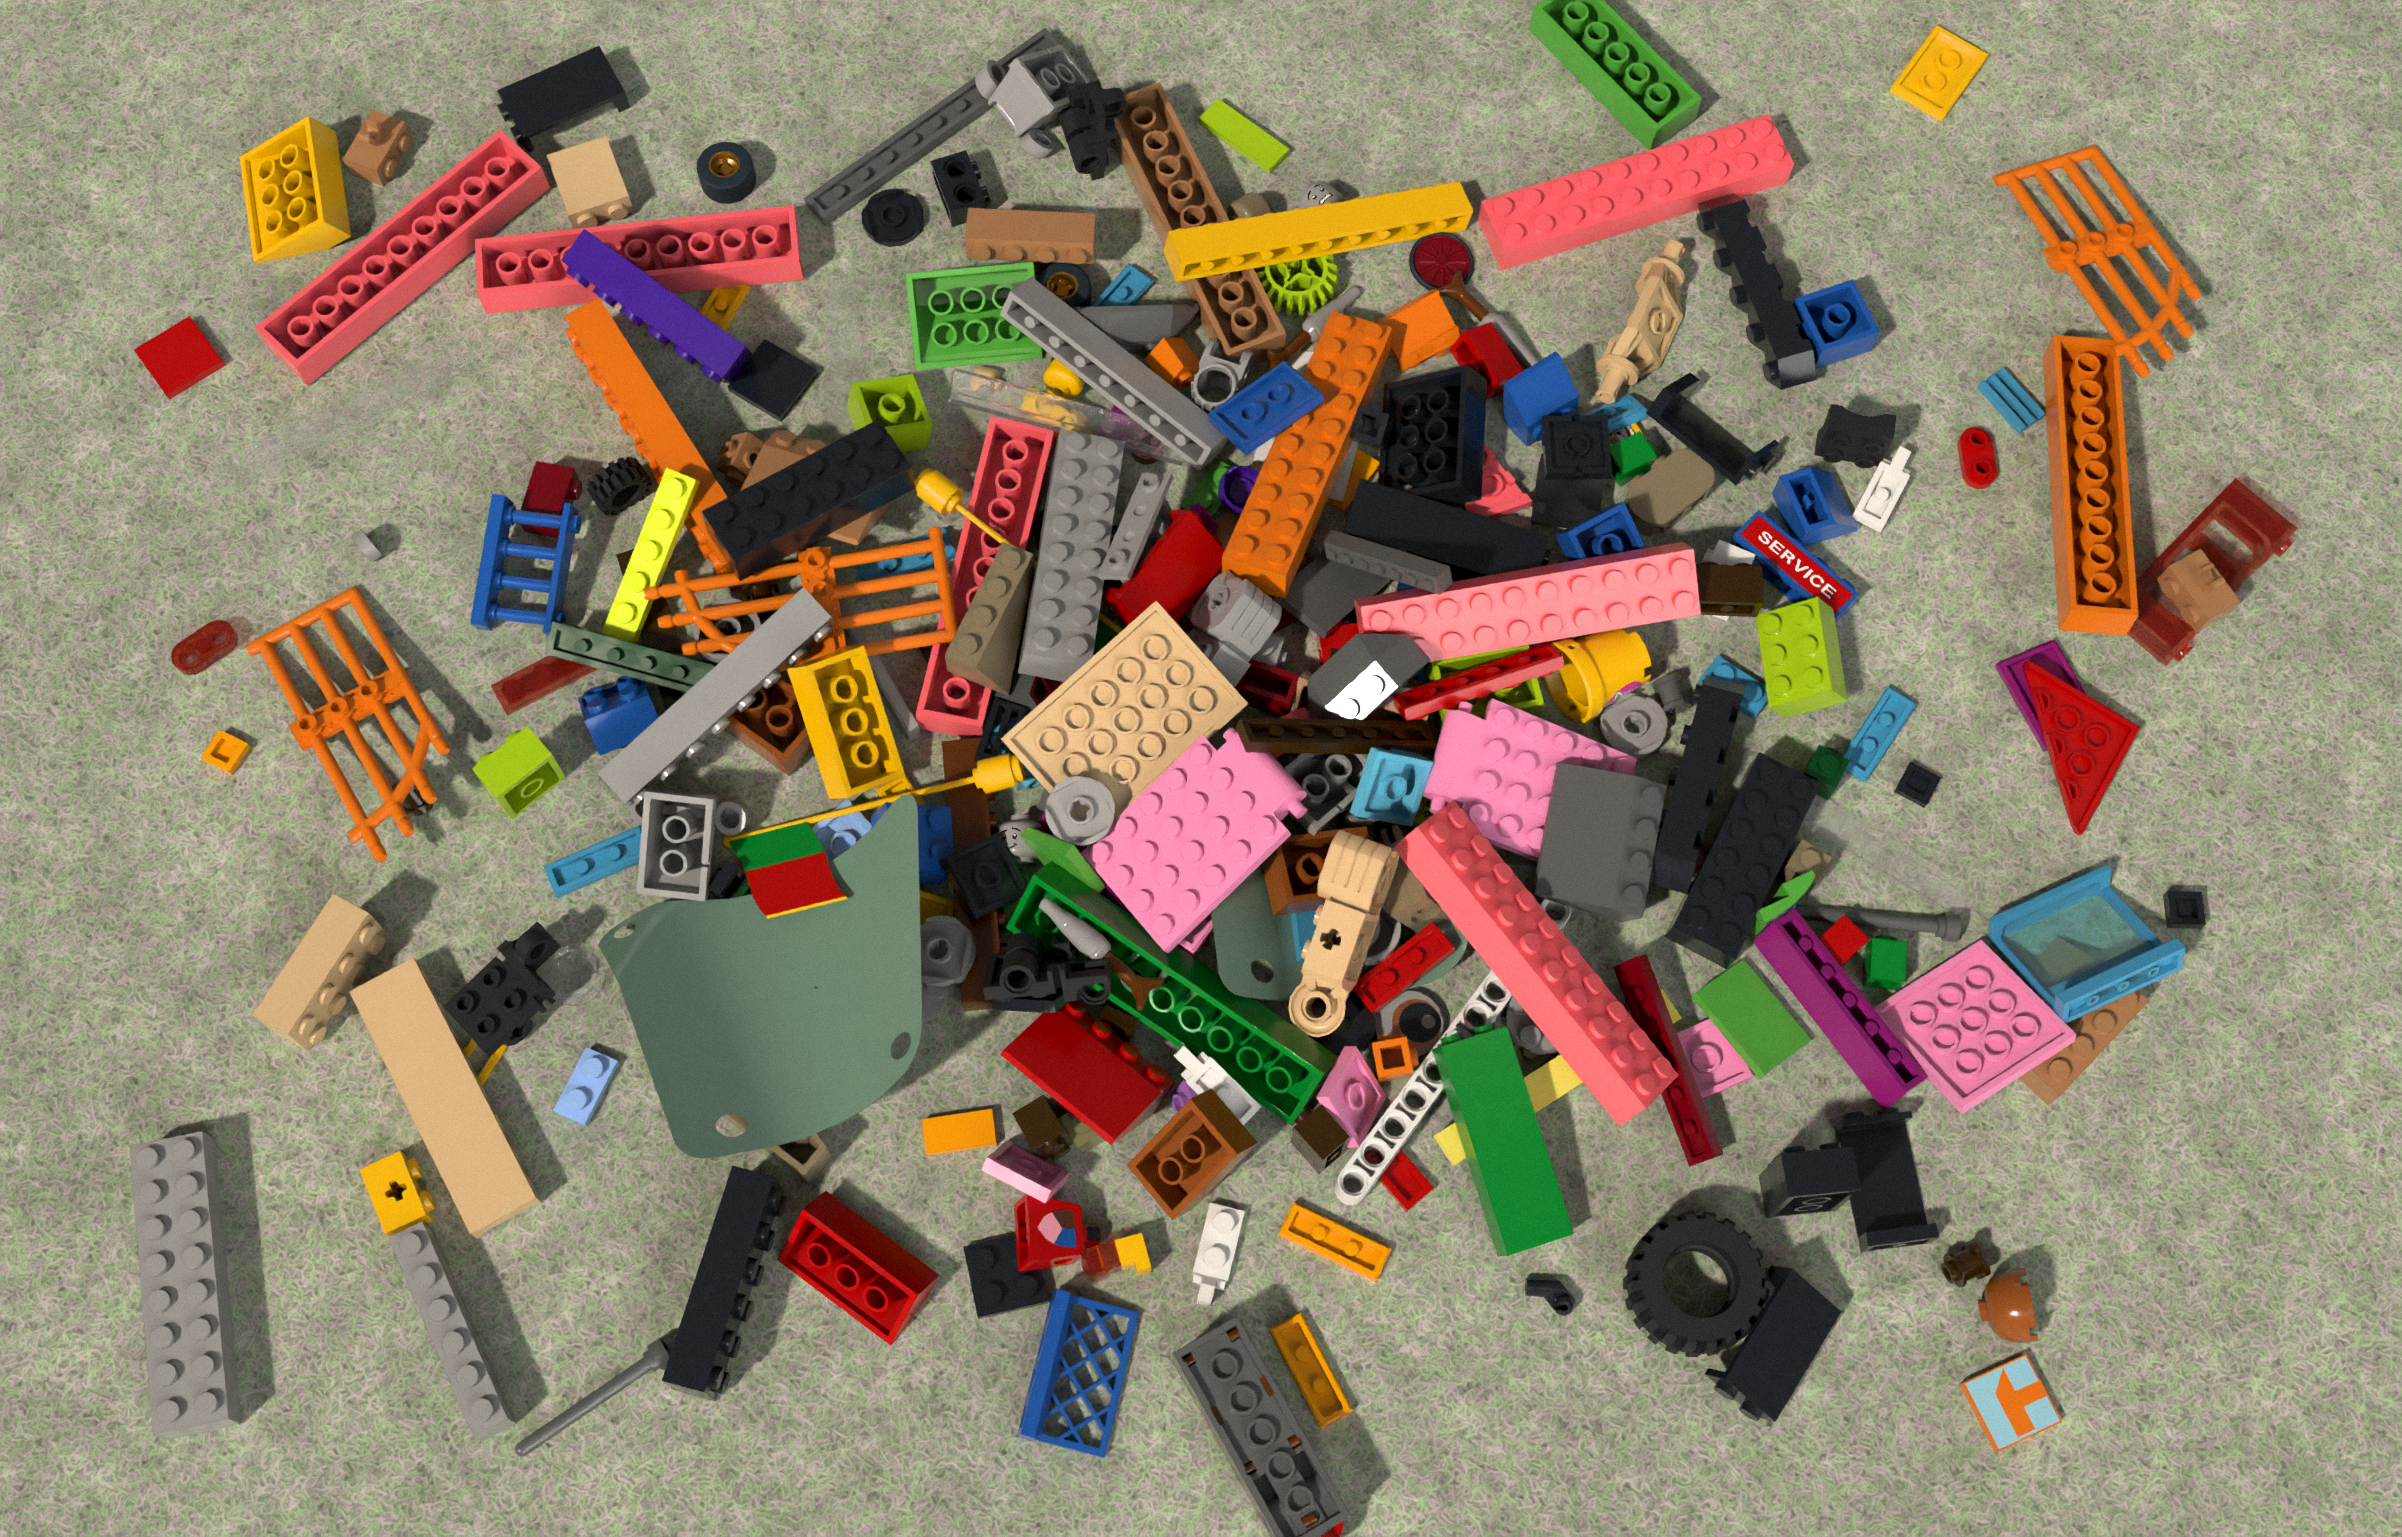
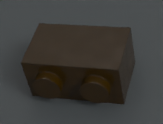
[1696,561,1764,617]
[1012,1095,1074,1160]
[1291,1105,1350,1174]

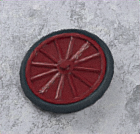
[1409,232,1474,290]

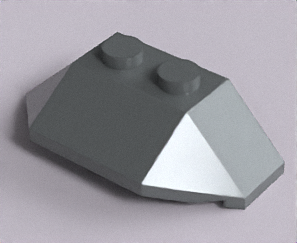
[1072,304,1199,356]
[1308,633,1431,720]

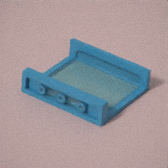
[1988,864,2186,1023]

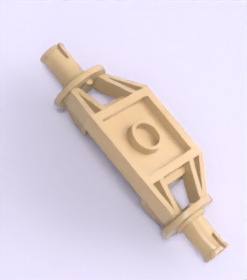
[1595,240,1685,404]

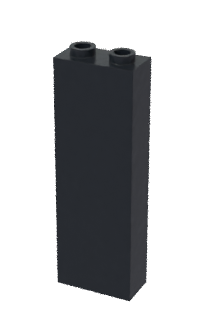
[1343,478,1551,582]

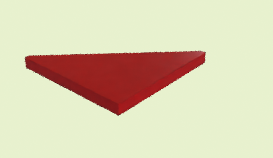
[2022,660,2140,836]

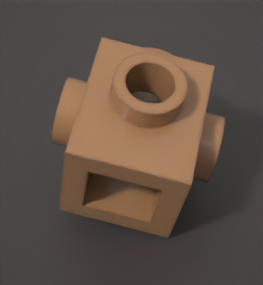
[715,432,764,486]

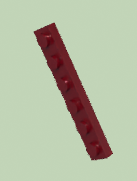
[1613,954,1723,1167]

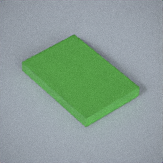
[1692,959,1812,1079]

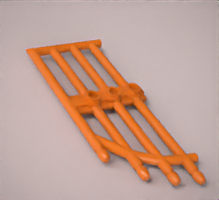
[1992,145,2201,378]
[643,527,959,672]
[245,585,450,862]

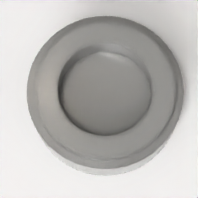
[352,529,383,562]

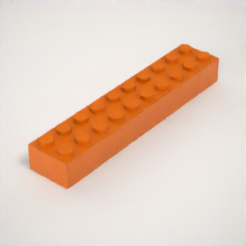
[564,297,744,592]
[1222,311,1393,599]
[2043,335,2139,636]

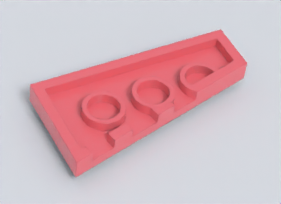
[1461,445,1532,519]

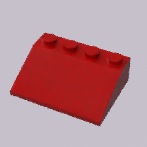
[1000,1000,1175,1145]

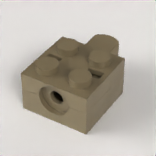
[1380,824,1450,933]

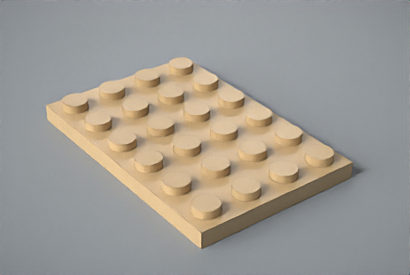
[1001,601,1248,821]

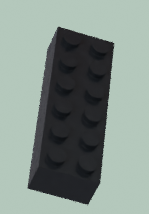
[701,419,915,581]
[1664,752,1821,969]
[662,1165,786,1402]

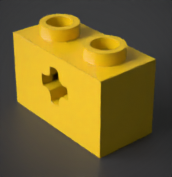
[359,1151,436,1237]

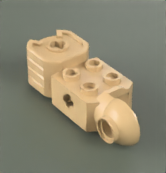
[1288,830,1399,1037]

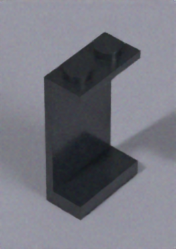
[497,46,630,153]
[1646,372,1780,486]
[1834,1107,1939,1252]
[1705,1265,1841,1422]

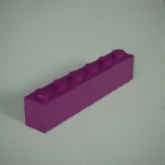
[1753,909,1928,1109]

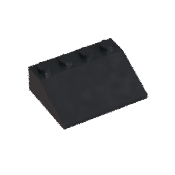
[1378,365,1487,505]

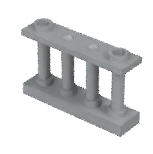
[1098,472,1174,584]

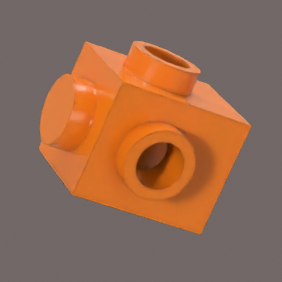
[1145,337,1200,389]
[1372,1033,1419,1083]

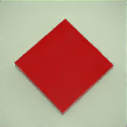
[134,316,225,400]

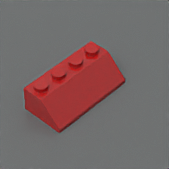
[777,1190,940,1345]

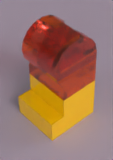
[1081,1233,1151,1282]

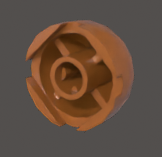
[1978,1268,2039,1343]

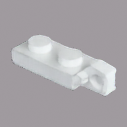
[1852,446,1911,532]
[1174,1045,1262,1126]
[1192,1203,1245,1307]

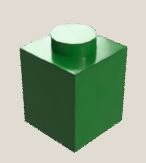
[1610,431,1657,487]
[1863,935,1907,990]

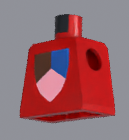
[1014,1194,1100,1272]

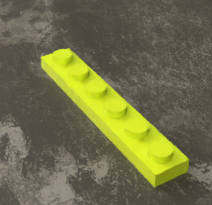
[601,467,700,642]

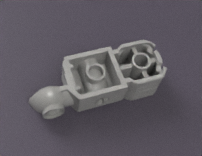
[1187,571,1282,688]

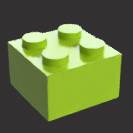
[847,374,933,452]
[472,726,566,820]

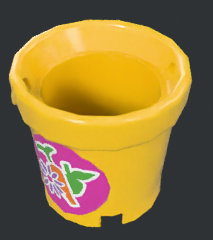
[1543,628,1651,724]

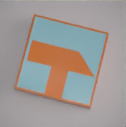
[1960,1354,2062,1453]

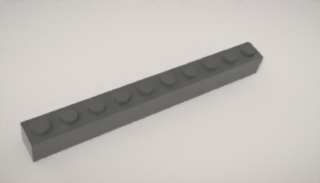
[1305,525,1453,595]

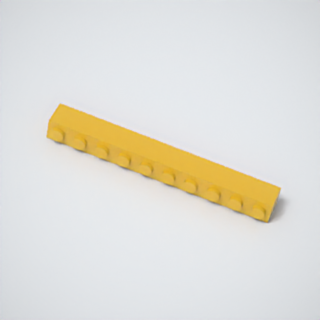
[1163,181,1474,282]

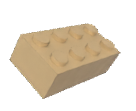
[252,894,387,1052]

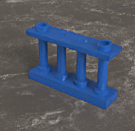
[470,494,581,637]

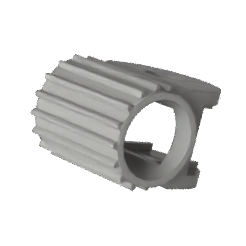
[1191,338,1255,414]

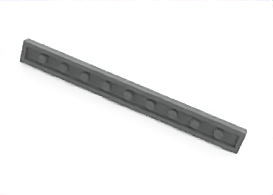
[804,28,1065,225]

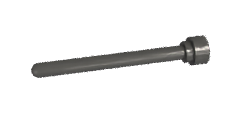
[1793,905,1961,943]
[515,1337,670,1457]

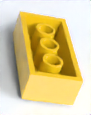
[787,645,906,799]

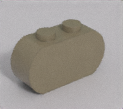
[1624,449,1715,537]

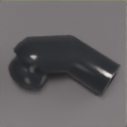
[1525,1278,1575,1316]

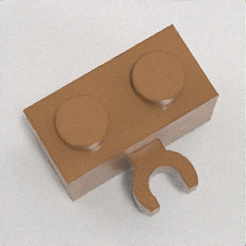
[342,110,412,187]
[2157,548,2241,633]

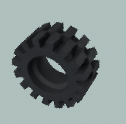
[587,457,652,515]

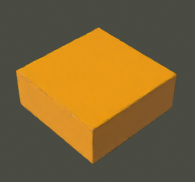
[200,729,251,775]

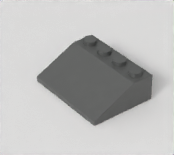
[1532,762,1667,923]

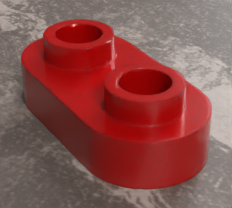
[1957,427,1997,489]

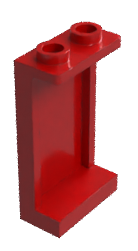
[1101,510,1224,627]

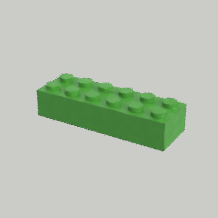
[1529,0,1702,150]

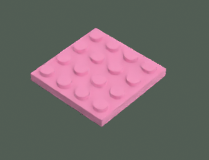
[1873,940,2076,1114]

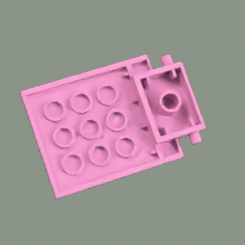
[1423,699,1637,862]
[1081,728,1307,953]

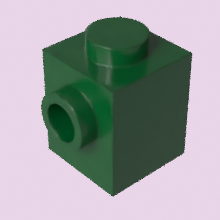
[1803,745,1850,801]

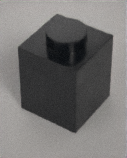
[1349,406,1395,450]

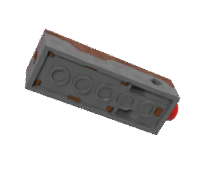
[1172,1316,1351,1537]

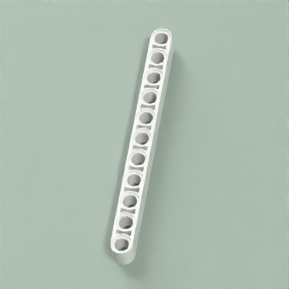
[1335,899,1571,1205]

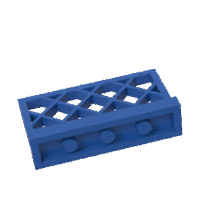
[1017,1289,1139,1458]

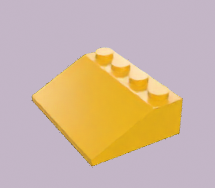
[239,116,352,263]

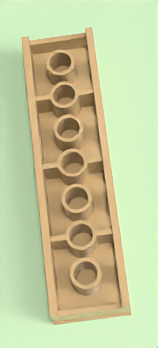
[349,957,542,1239]

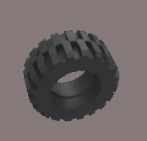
[1623,1211,1769,1357]

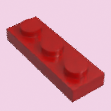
[1352,921,1455,1016]

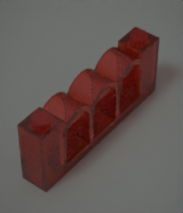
[2127,478,2298,667]

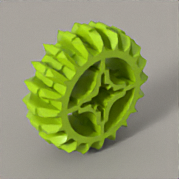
[1254,254,1338,318]

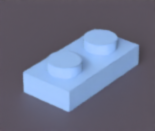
[553,1047,619,1127]

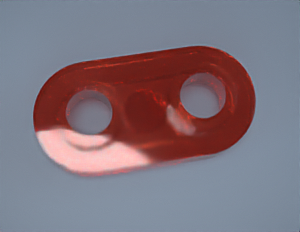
[171,620,238,675]

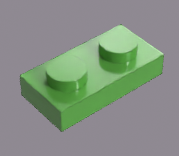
[1180,459,1232,519]

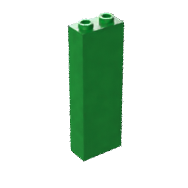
[1432,1023,1574,1256]

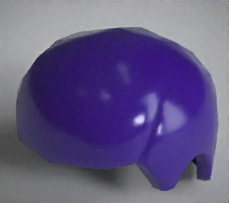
[1218,466,1260,515]

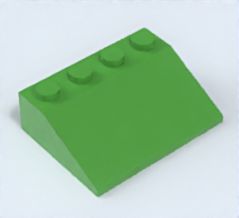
[905,262,1043,370]

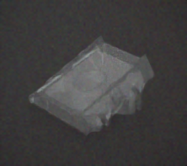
[897,457,976,525]

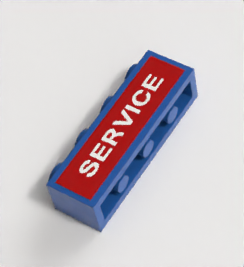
[1729,510,1860,623]

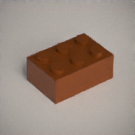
[724,678,813,776]
[1261,826,1370,916]
[1127,1088,1258,1220]

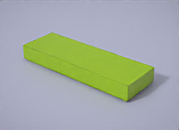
[1198,98,1289,174]

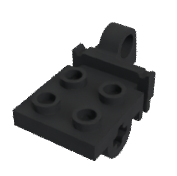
[1059,81,1128,181]
[443,922,561,1056]
[983,932,1112,1005]

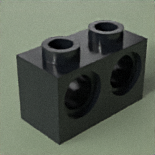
[931,150,991,227]

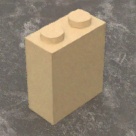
[546,136,634,229]

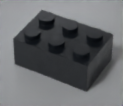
[1759,1142,1861,1218]

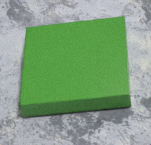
[1021,827,1105,893]

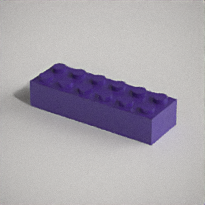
[561,229,752,384]

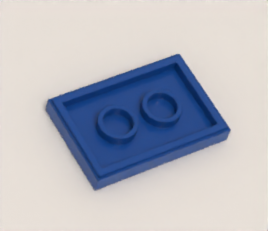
[1207,360,1325,456]

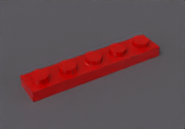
[1392,643,1564,721]

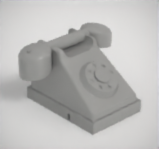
[975,44,1090,159]
[1282,753,1377,836]
[628,789,750,901]

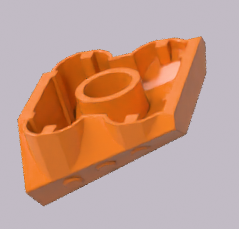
[1375,289,1460,372]

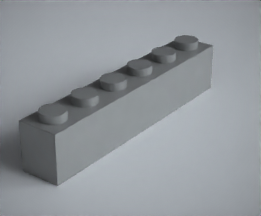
[388,1221,517,1441]

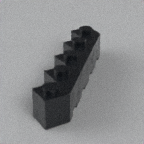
[1696,193,1817,390]
[1649,675,1746,894]

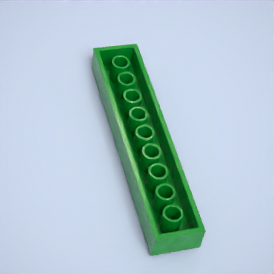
[1006,861,1338,1126]

